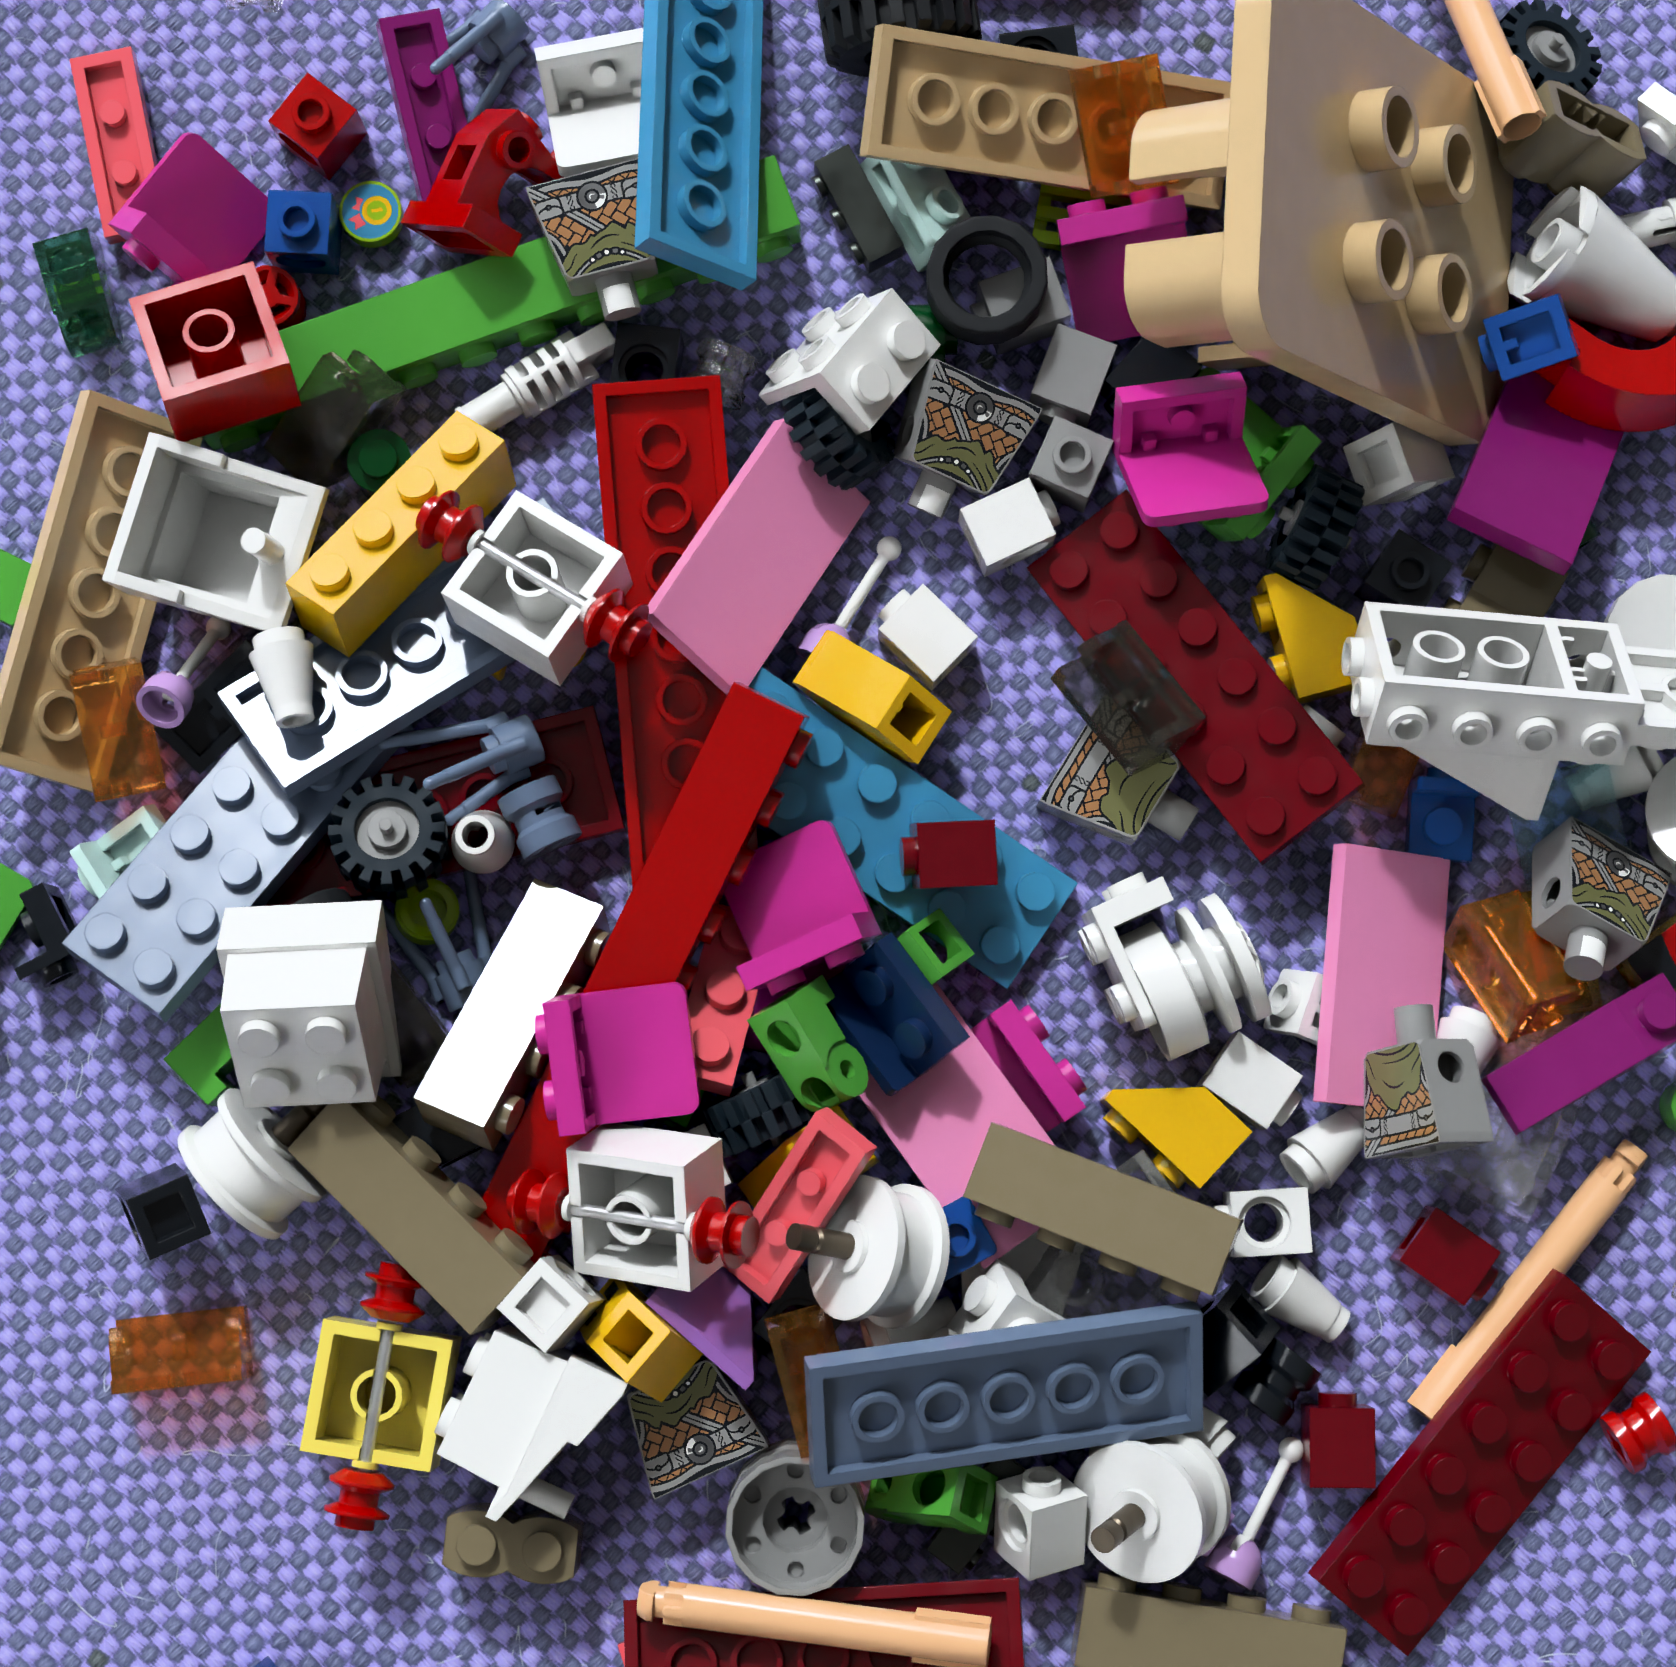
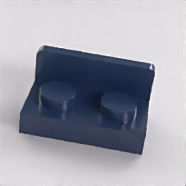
[826,932,970,1096]

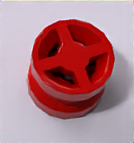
[256,265,307,331]
[1599,1392,1676,1475]

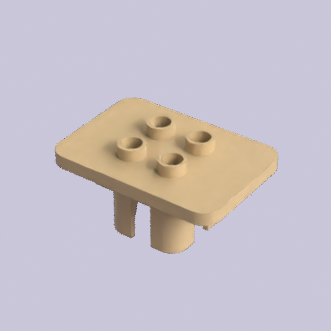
[1124,0,1514,446]

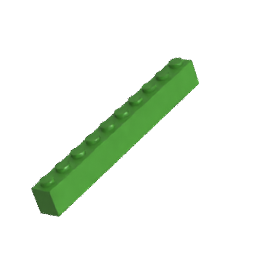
[202,155,801,453]

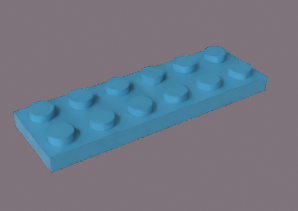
[634,0,763,291]
[688,667,1078,989]

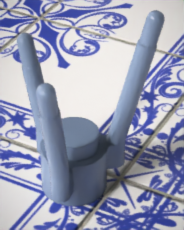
[430,0,530,124]
[377,711,545,826]
[367,871,492,1013]

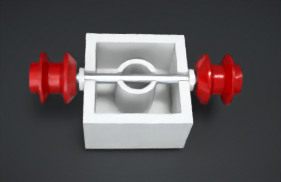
[415,490,652,686]
[506,1123,760,1292]

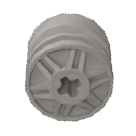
[725,1438,865,1596]

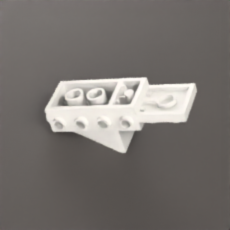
[1341,601,1676,821]

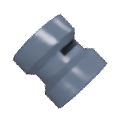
[497,775,582,861]

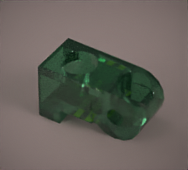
[32,228,123,358]

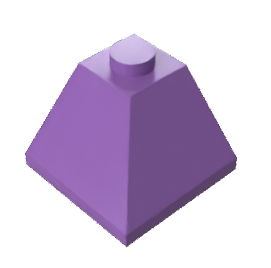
[645,1266,758,1391]

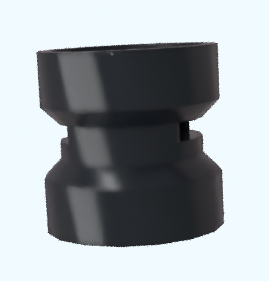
[1231,1338,1322,1427]

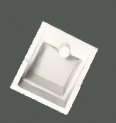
[102,432,330,631]
[216,900,402,1108]
[434,1325,632,1522]

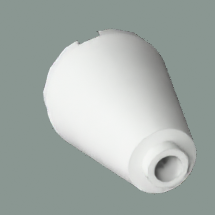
[1507,185,1676,342]

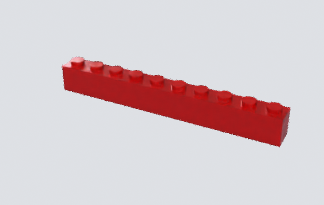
[482,682,813,1263]

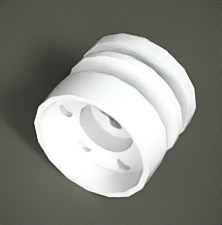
[1119,893,1272,1061]

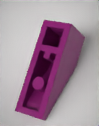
[1481,972,1676,1135]

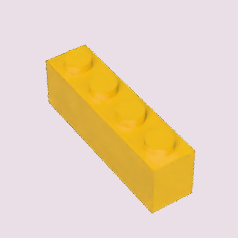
[285,411,517,658]

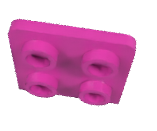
[108,132,268,285]
[1056,186,1188,342]
[1112,371,1269,527]
[724,820,882,996]
[535,982,701,1137]
[971,1000,1087,1133]

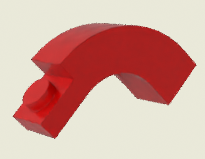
[1533,299,1676,432]

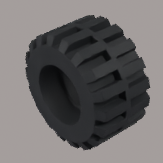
[817,0,982,77]

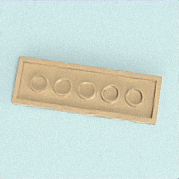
[859,24,1231,210]
[0,390,203,795]

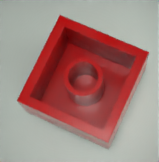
[128,261,302,442]

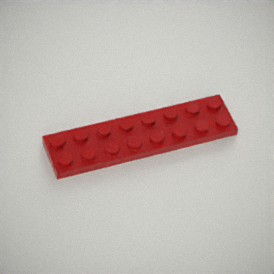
[592,375,758,888]

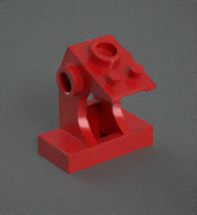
[400,109,564,258]

